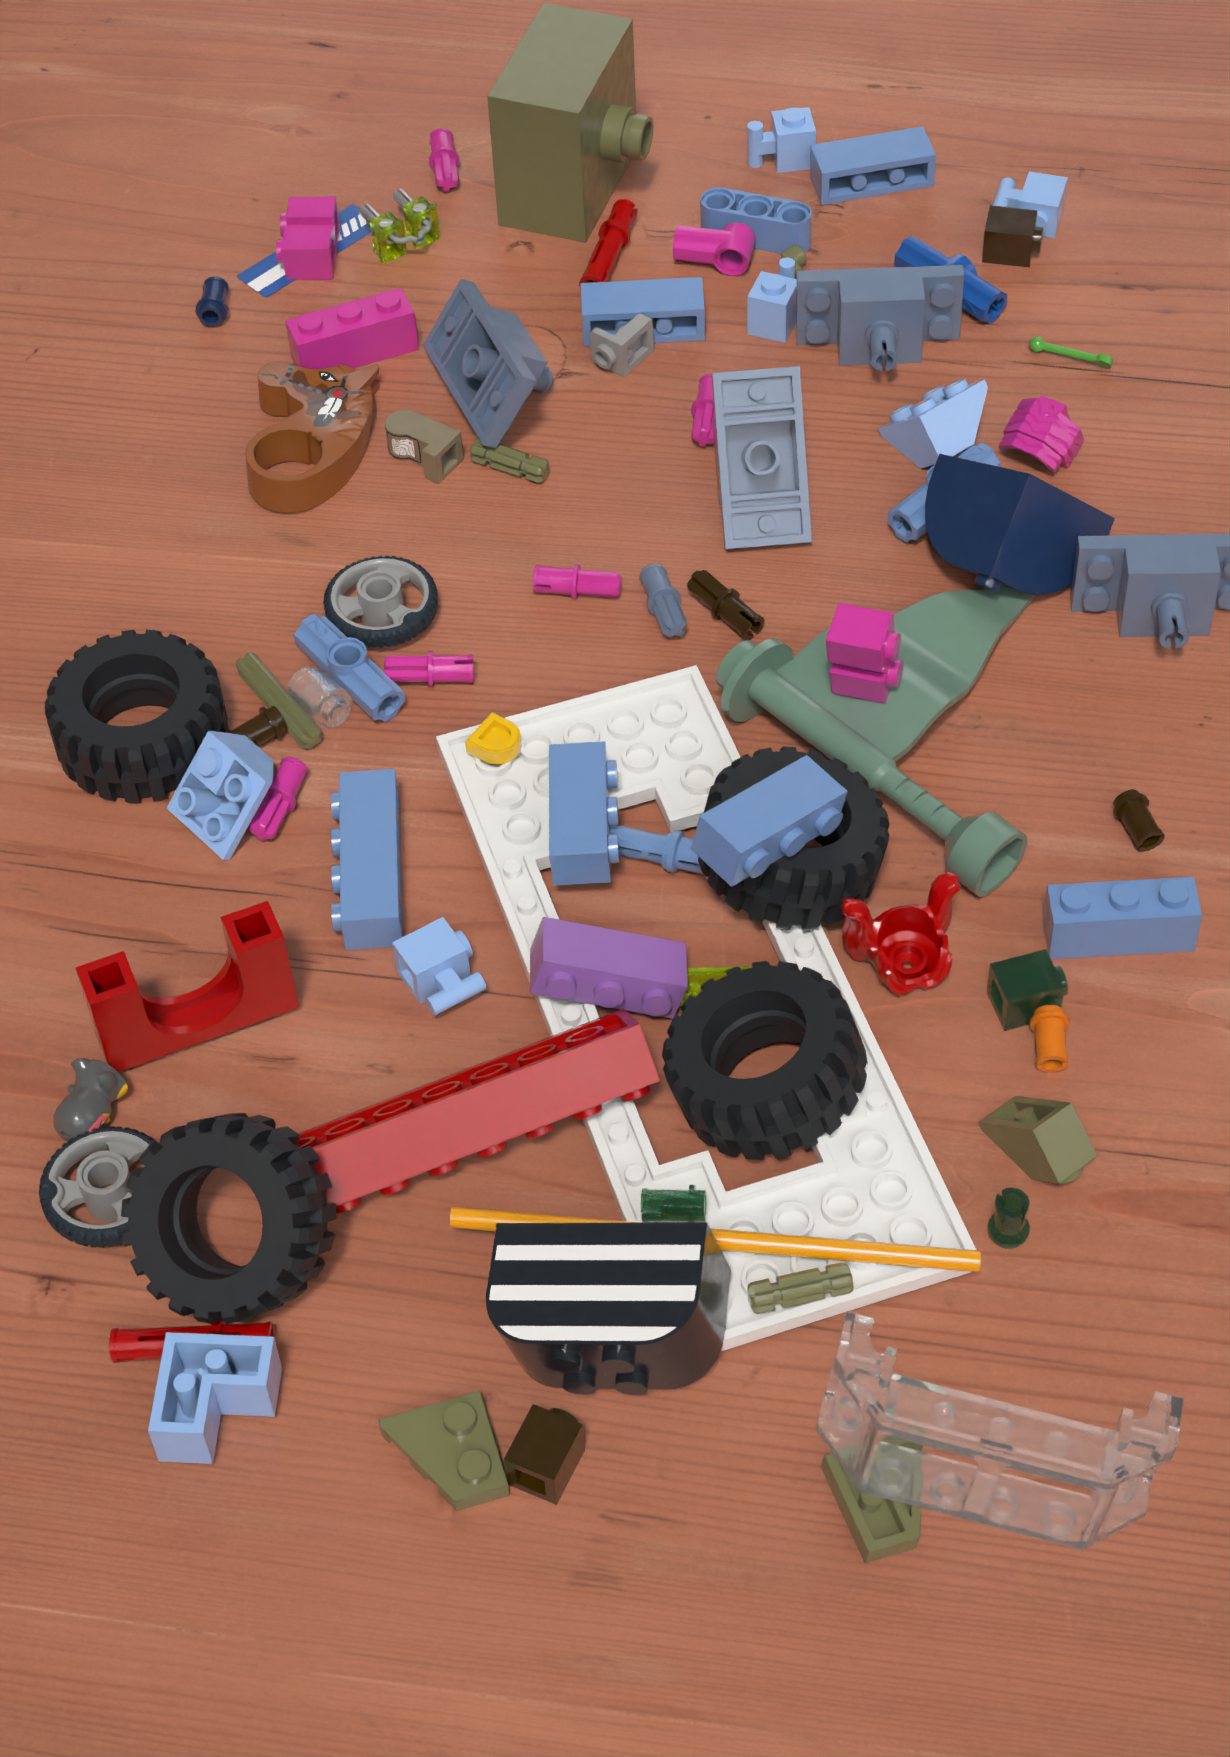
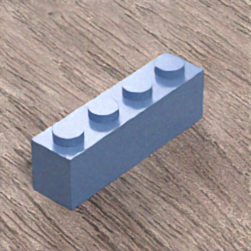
[331,769,403,950]

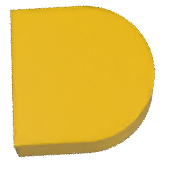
[465,712,522,764]

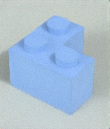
[148,1332,282,1464]

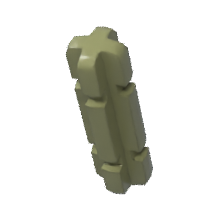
[470,438,550,483]
[747,1262,853,1314]

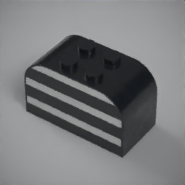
[486,1222,731,1395]

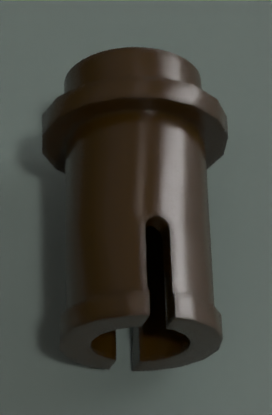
[226,706,287,746]
[1113,789,1165,852]

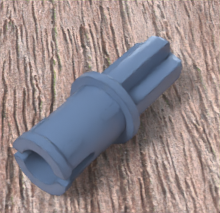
[639,563,687,638]

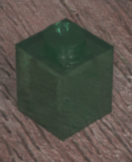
[987,949,1068,1031]

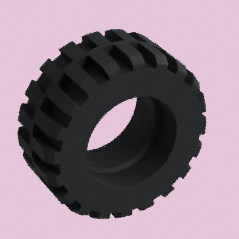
[45,629,228,803]
[698,746,890,930]
[662,961,868,1160]
[121,1113,337,1324]

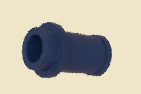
[195,276,229,326]

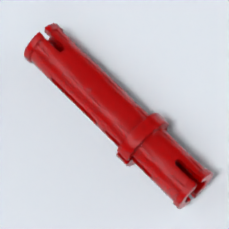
[579,199,638,287]
[109,1320,275,1363]

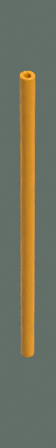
[450,1207,981,1272]

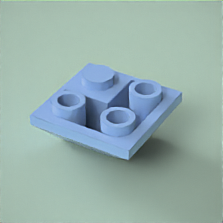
[878,378,988,469]
[167,730,274,860]

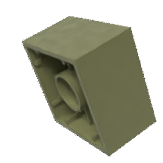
[487,3,654,243]

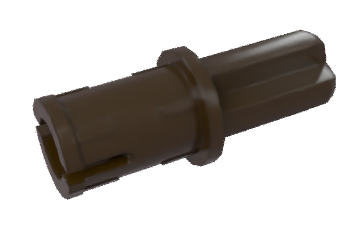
[687,570,765,640]

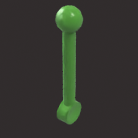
[1029,337,1113,369]

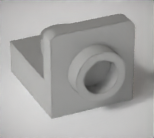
[590,313,654,377]

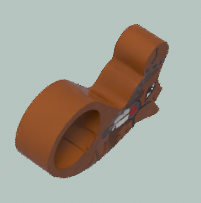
[245,361,380,513]

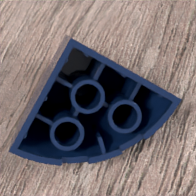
[925,454,1115,594]

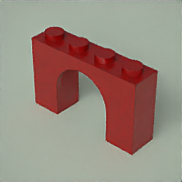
[75,901,299,1072]

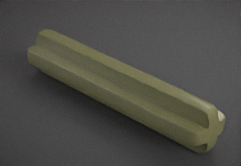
[236,653,323,750]

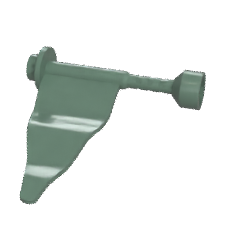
[716,585,1036,897]

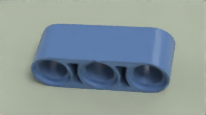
[700,188,812,254]

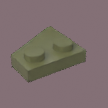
[378,1391,510,1511]
[821,1428,924,1563]

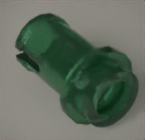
[641,1185,707,1222]
[987,1187,1030,1249]

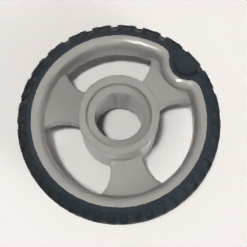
[323,555,438,648]
[39,1126,158,1248]

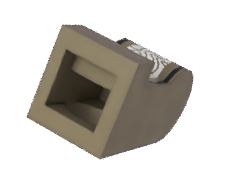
[385,410,464,485]

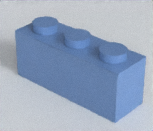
[810,126,936,205]
[581,277,705,347]
[549,741,620,886]
[691,755,848,887]
[1042,877,1202,959]

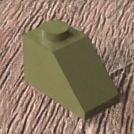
[978,1096,1098,1185]

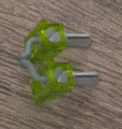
[359,189,440,264]

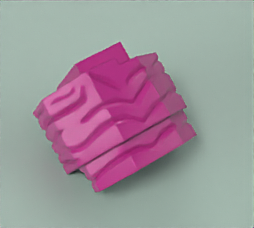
[998,395,1084,473]

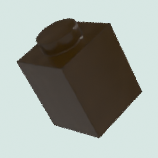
[982,205,1043,268]
[503,1404,585,1505]

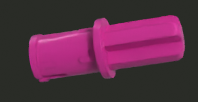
[429,128,459,192]
[691,374,714,447]
[533,564,622,599]
[384,651,473,687]
[249,757,308,841]

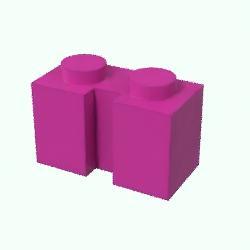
[276,196,340,280]
[825,603,903,704]

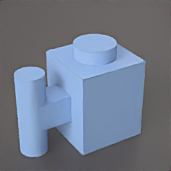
[747,107,816,173]
[992,171,1068,239]
[747,257,797,343]
[392,917,486,1016]

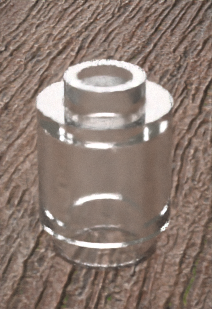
[288,667,353,729]

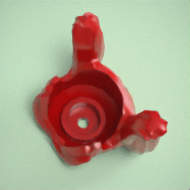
[841,871,960,995]

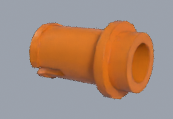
[1030,1005,1070,1073]

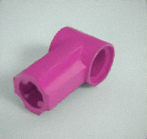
[673,223,756,276]

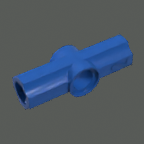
[894,235,1008,325]

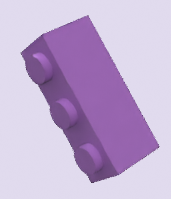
[530,917,688,1019]

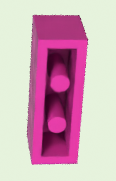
[285,288,419,369]

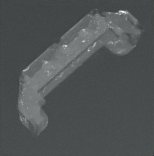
[816,1311,1183,1550]

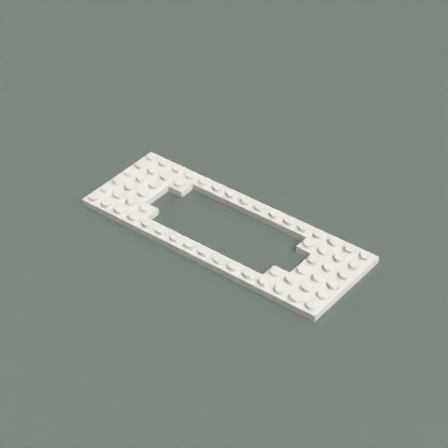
[436,665,976,1351]

